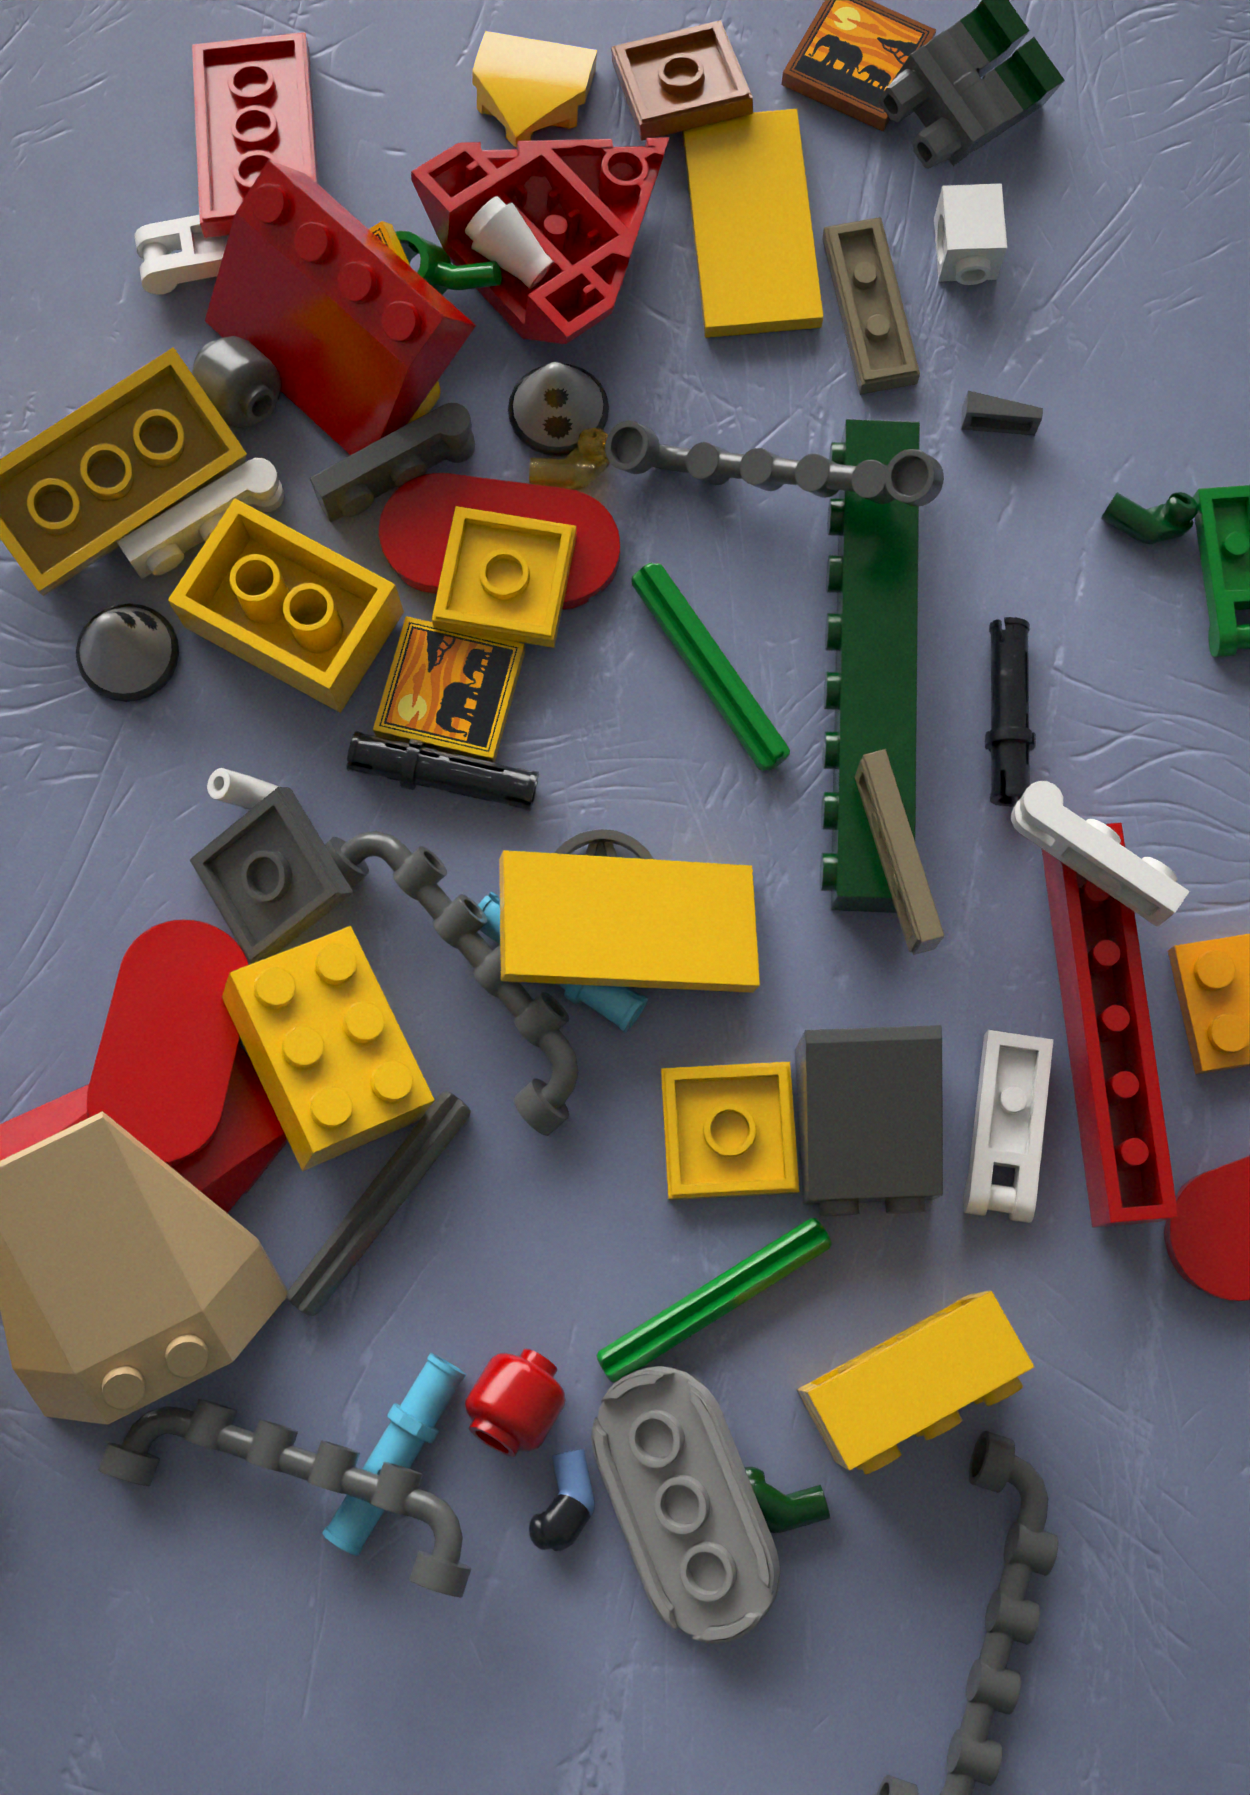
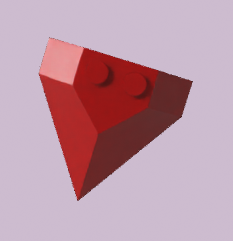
[411,137,669,344]

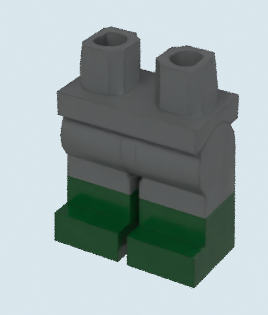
[879,0,1065,169]

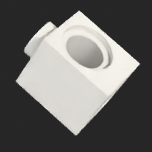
[934,184,1007,285]

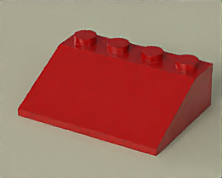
[204,160,476,455]

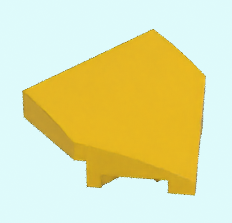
[472,31,597,148]

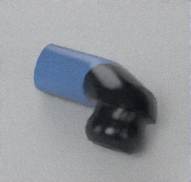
[529,1448,595,1551]

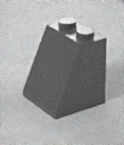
[795,1025,943,1216]

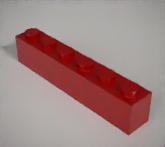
[1041,823,1178,1228]

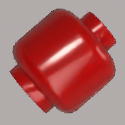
[465,1349,566,1457]

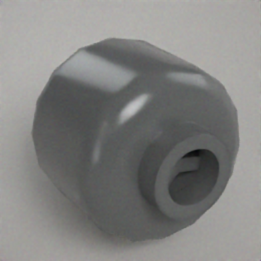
[192,336,282,428]

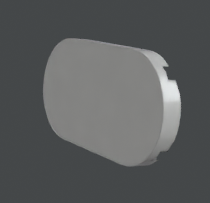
[591,1366,780,1644]

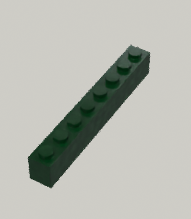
[820,419,920,913]

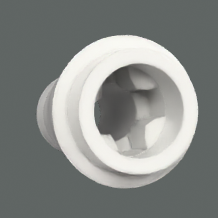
[465,196,554,289]

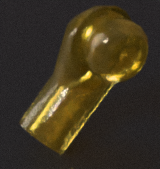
[529,428,610,490]

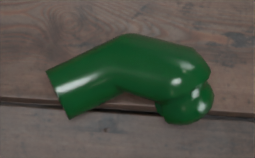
[1101,492,1198,545]
[744,1467,830,1533]

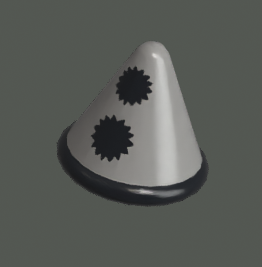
[508,362,609,456]
[76,603,179,702]

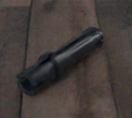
[985,617,1036,807]
[346,731,539,811]

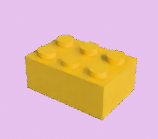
[168,498,404,713]
[222,926,435,1172]
[796,1291,1034,1475]

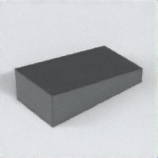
[961,391,1043,436]

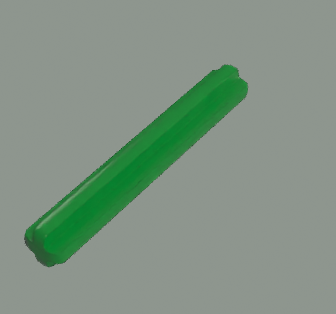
[631,562,790,771]
[596,1218,832,1383]

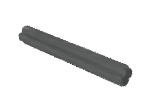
[286,1091,471,1316]

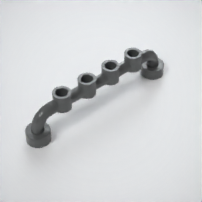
[605,421,944,507]
[325,831,579,1136]
[98,1399,472,1598]
[877,1431,1058,1795]

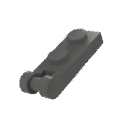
[310,403,475,522]

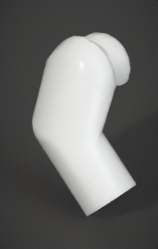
[207,768,280,810]

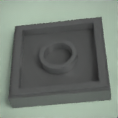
[190,787,354,964]

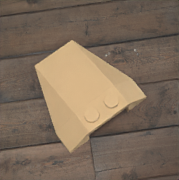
[0,1111,287,1425]

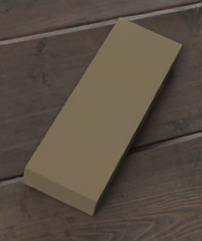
[822,217,920,395]
[855,749,945,955]

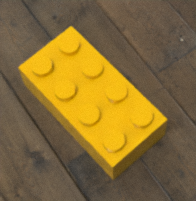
[0,347,247,596]

